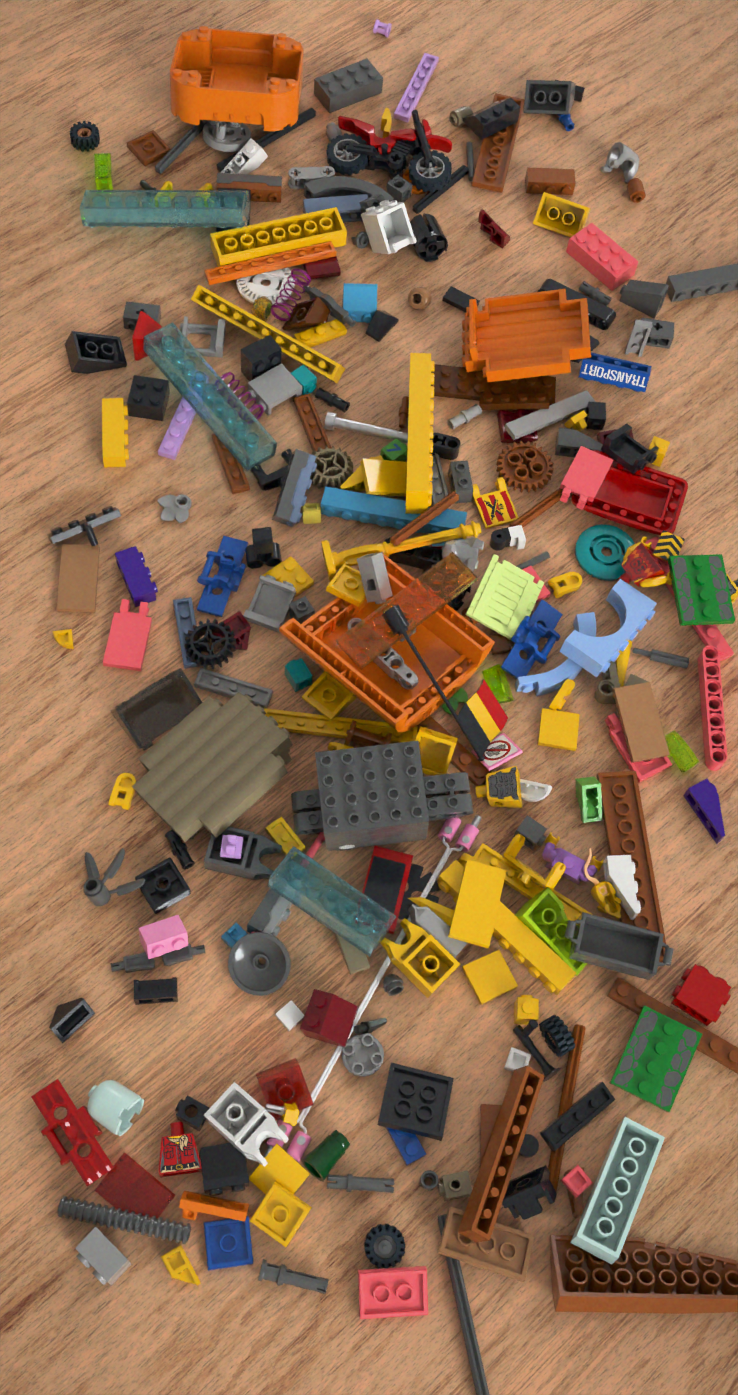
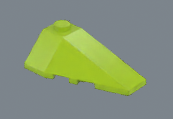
[515,887,587,976]

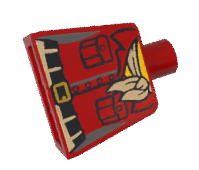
[159,1122,202,1178]

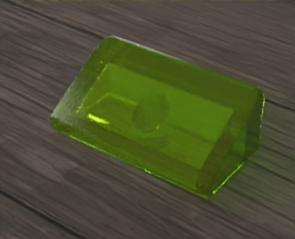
[482,664,514,704]

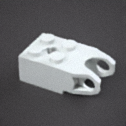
[204,1082,289,1167]

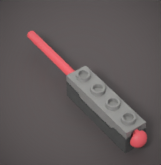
[247,832,325,937]

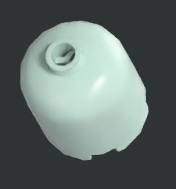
[87,1080,144,1136]

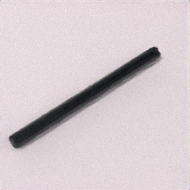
[217,108,316,172]

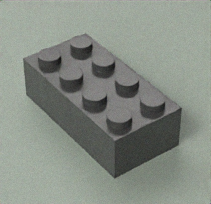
[314,59,383,113]

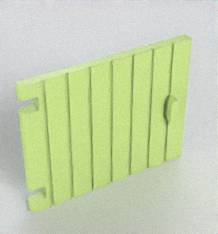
[465,554,545,640]

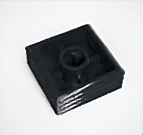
[135,857,191,914]

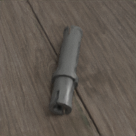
[327,1174,394,1193]

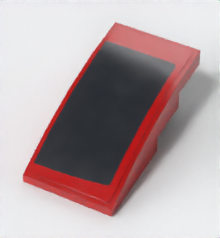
[355,846,414,934]

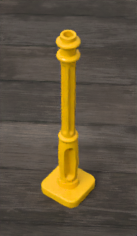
[321,521,481,582]

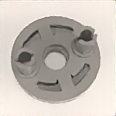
[203,121,251,153]

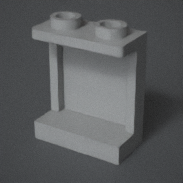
[247,363,302,416]
[243,575,296,633]

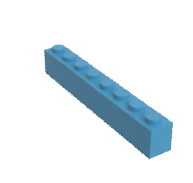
[320,486,467,540]

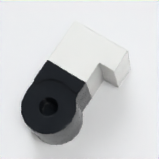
[490,525,526,551]

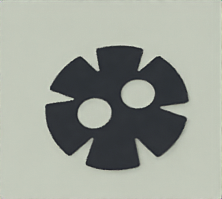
[398,864,439,920]

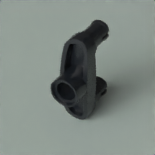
[250,449,292,491]

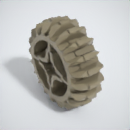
[310,446,353,489]

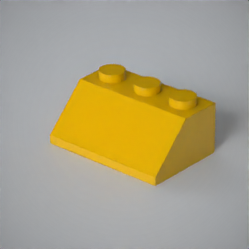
[533,192,591,237]

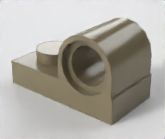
[594,662,620,704]

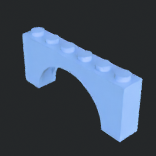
[559,579,657,677]

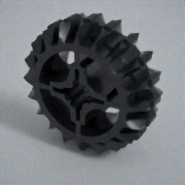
[184,618,237,670]

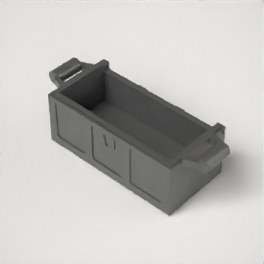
[565,912,674,980]

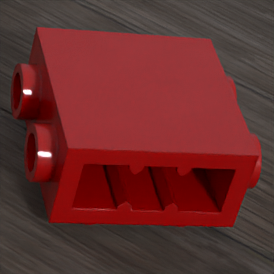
[671,964,731,1026]

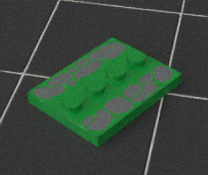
[668,554,735,626]
[610,1005,702,1113]

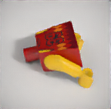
[618,537,672,587]

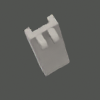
[625,319,652,357]

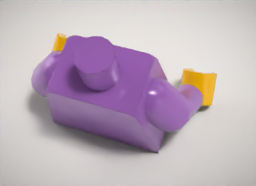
[542,832,604,885]

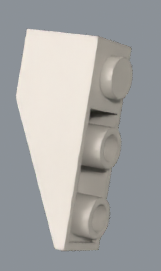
[220,138,268,174]
[603,855,641,920]

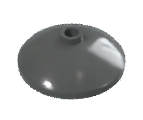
[228,932,291,996]

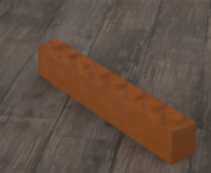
[458,1065,545,1243]

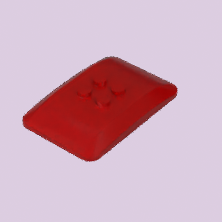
[571,450,688,535]

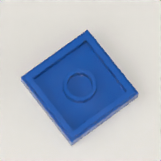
[204,1216,253,1271]

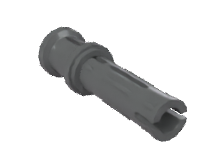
[258,1259,329,1294]

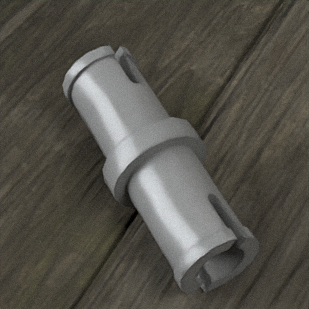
[447,404,482,430]

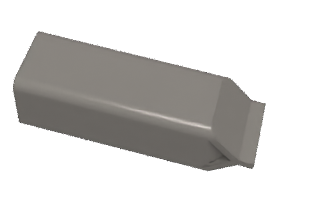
[407,904,467,958]

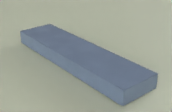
[173,597,203,669]

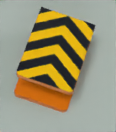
[653,530,685,562]

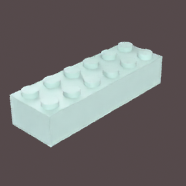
[570,1117,665,1265]

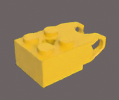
[380,918,460,998]

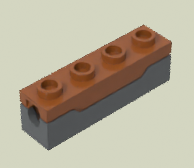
[216,173,282,203]

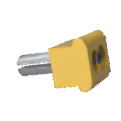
[265,1103,299,1126]

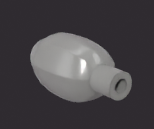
[326,122,342,143]

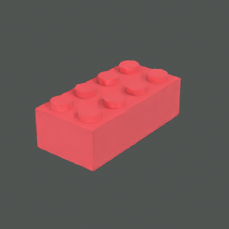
[566,223,638,291]

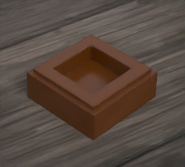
[489,634,511,655]

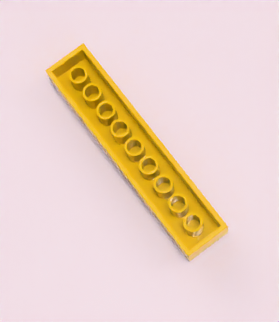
[405,353,435,514]

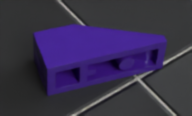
[683,779,725,844]

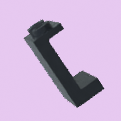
[601,424,659,474]

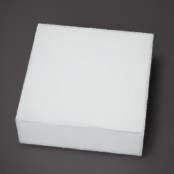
[275,1000,305,1031]
[504,1047,531,1072]

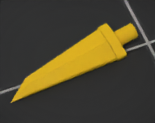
[616,640,632,687]
[408,897,454,927]

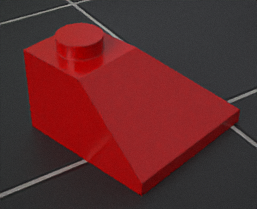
[132,311,165,361]

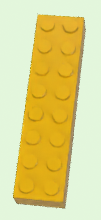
[210,207,347,267]

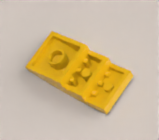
[302,671,356,721]

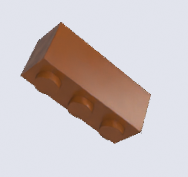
[525,167,576,195]

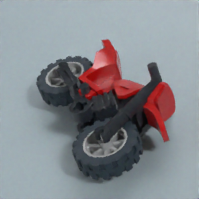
[326,110,452,192]

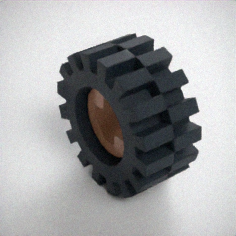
[70,121,100,152]
[539,1015,575,1057]

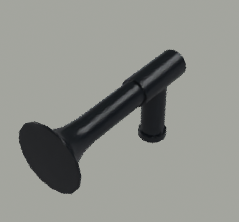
[513,1019,561,1082]

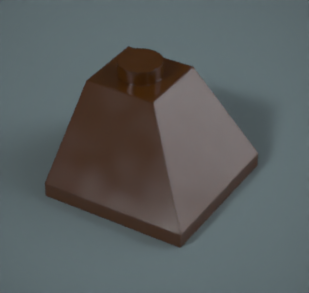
[282,297,331,331]

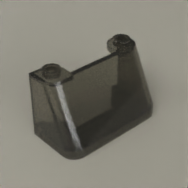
[110,668,202,751]

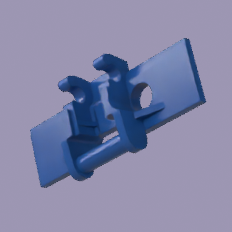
[197,536,248,617]
[501,600,563,679]

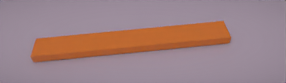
[204,241,336,285]

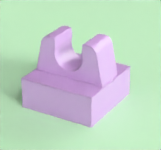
[220,835,243,859]

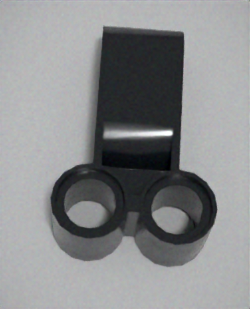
[245,527,282,569]

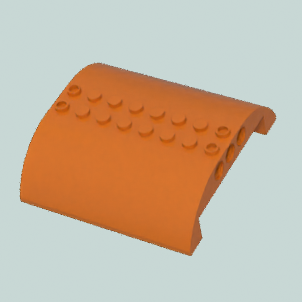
[279,554,495,733]

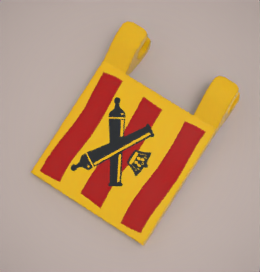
[472,477,518,529]

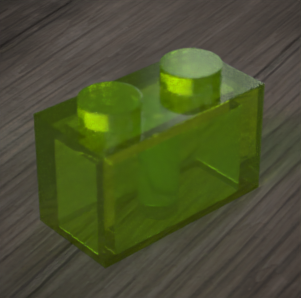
[94,153,113,192]

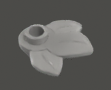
[157,494,192,523]

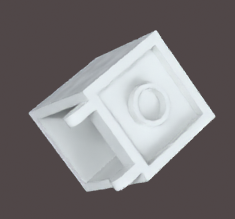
[361,200,417,254]

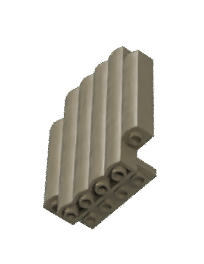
[132,692,293,842]

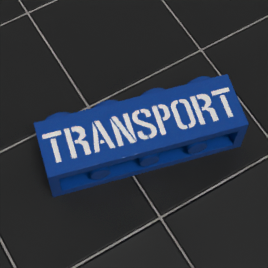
[579,353,652,392]

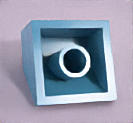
[342,283,378,323]

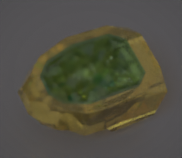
[251,296,272,322]

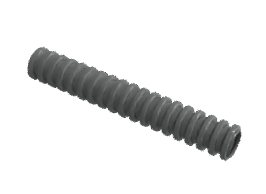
[57,1196,191,1245]

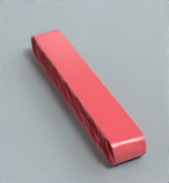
[698,645,727,771]

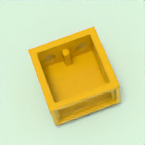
[415,726,458,776]

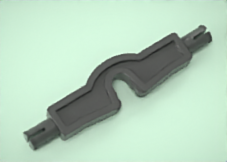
[303,286,356,327]
[111,944,205,973]

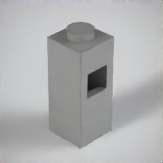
[357,552,393,604]

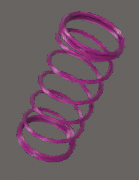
[270,268,311,321]
[216,372,264,423]

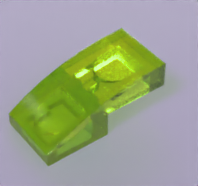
[665,730,699,772]

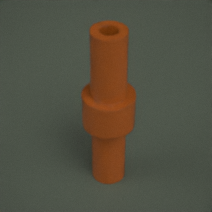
[399,396,409,428]

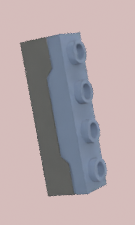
[272,449,317,527]

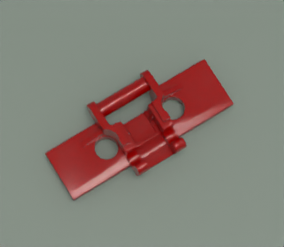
[31,1079,114,1187]

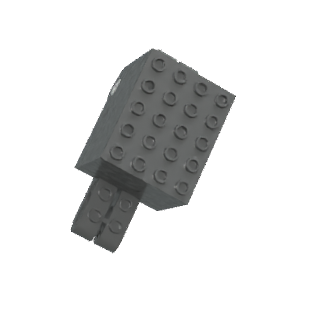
[291,741,474,851]

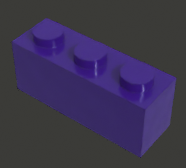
[115,546,158,607]

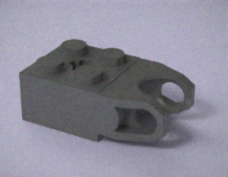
[204,827,282,880]

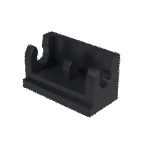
[134,977,178,1005]

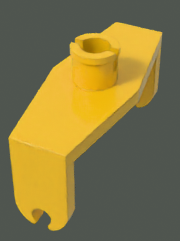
[503,834,566,889]

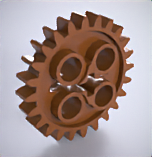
[496,441,554,493]

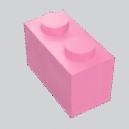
[139,915,188,959]

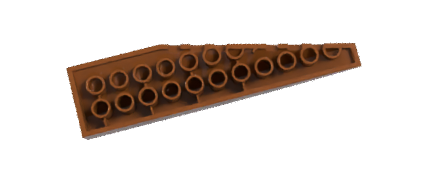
[549,1235,738,1314]

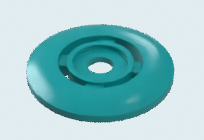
[575,525,635,581]

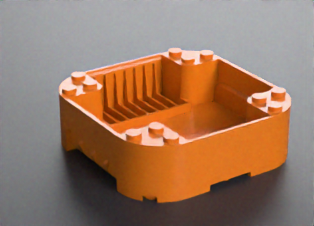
[170,26,304,131]

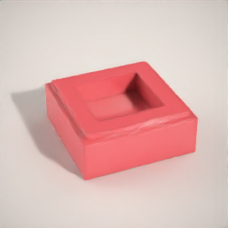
[561,1165,593,1198]

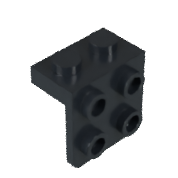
[200,1143,249,1196]

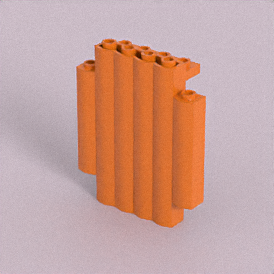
[462,289,591,382]

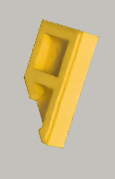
[161,1245,201,1285]

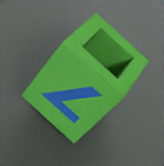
[380,438,407,462]

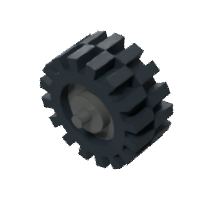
[364,1223,405,1268]

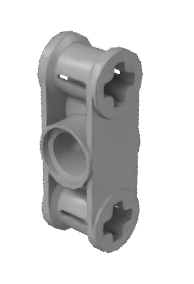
[288,166,335,190]

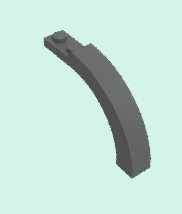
[304,176,394,207]

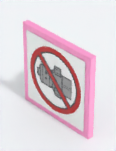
[471,733,523,771]

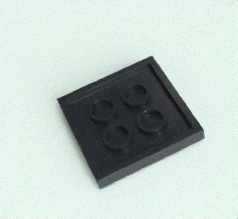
[377,1063,454,1141]

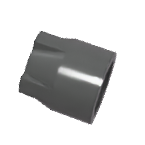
[419,1170,438,1191]

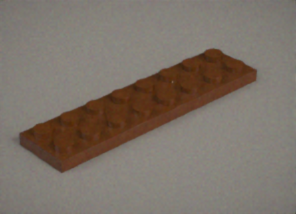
[431,364,556,406]

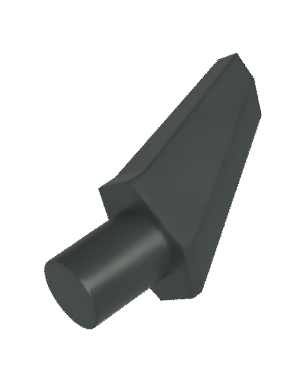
[354,1018,387,1034]

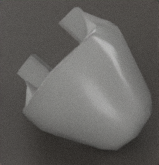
[600,142,640,183]
[442,537,484,576]

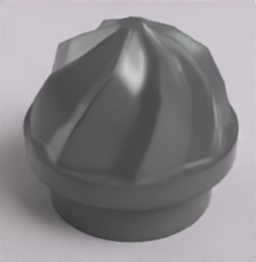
[383,974,404,996]

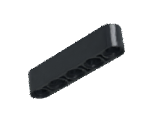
[538,279,616,330]
[384,538,466,578]

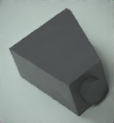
[620,280,669,318]

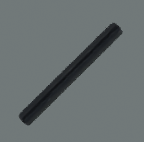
[412,165,469,214]

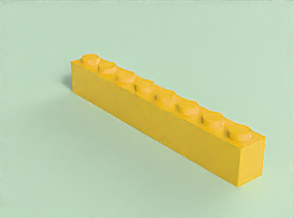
[437,860,576,996]

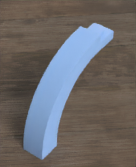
[515,612,596,696]

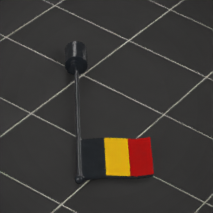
[382,605,508,761]

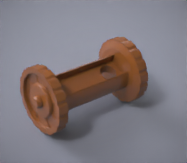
[344,720,392,746]

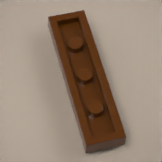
[479,393,549,410]

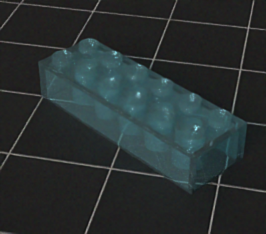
[268,846,396,957]

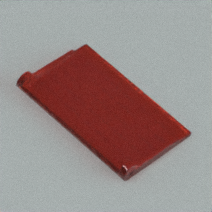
[94,1153,176,1219]

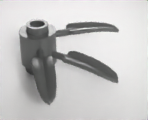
[84,848,145,907]

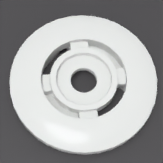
[236,267,295,306]

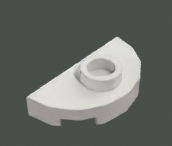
[520,779,552,802]

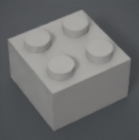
[75,1227,131,1286]

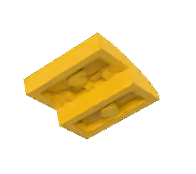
[249,1144,310,1195]

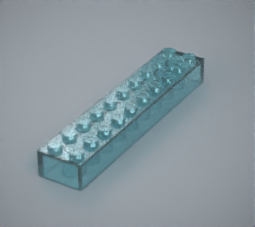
[79,190,251,228]
[143,322,277,471]

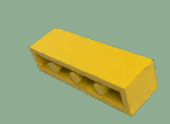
[102,398,129,468]

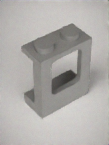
[178,316,226,358]

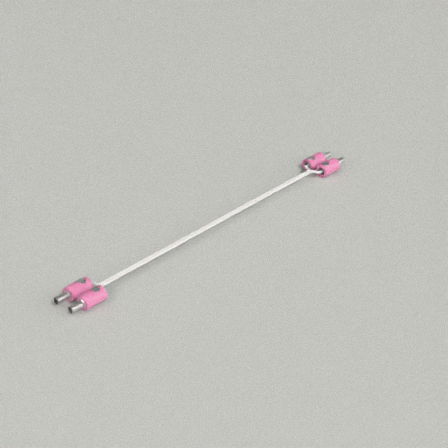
[263,815,482,1163]

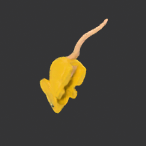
[584,848,622,919]

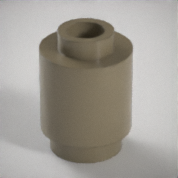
[449,106,473,127]

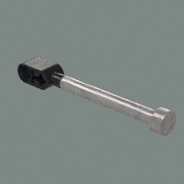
[324,412,461,460]

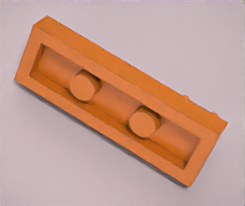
[179,1191,249,1222]

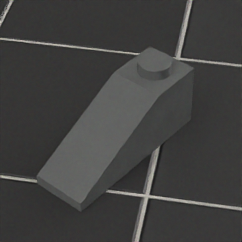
[555,428,605,457]

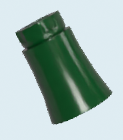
[301,1130,350,1182]

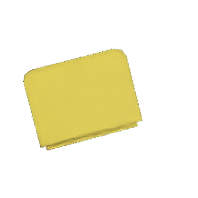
[301,503,321,524]

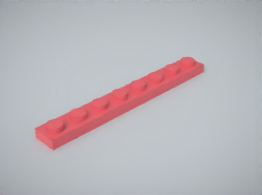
[645,536,734,661]

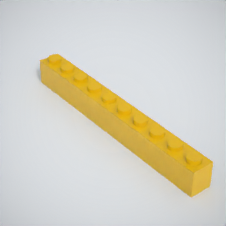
[190,284,346,383]

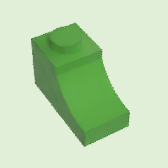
[575,777,602,823]

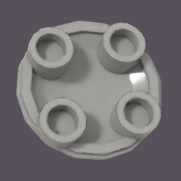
[342,1033,384,1077]

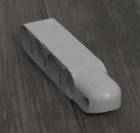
[348,618,419,689]

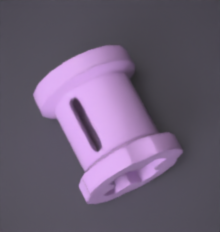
[373,19,392,38]

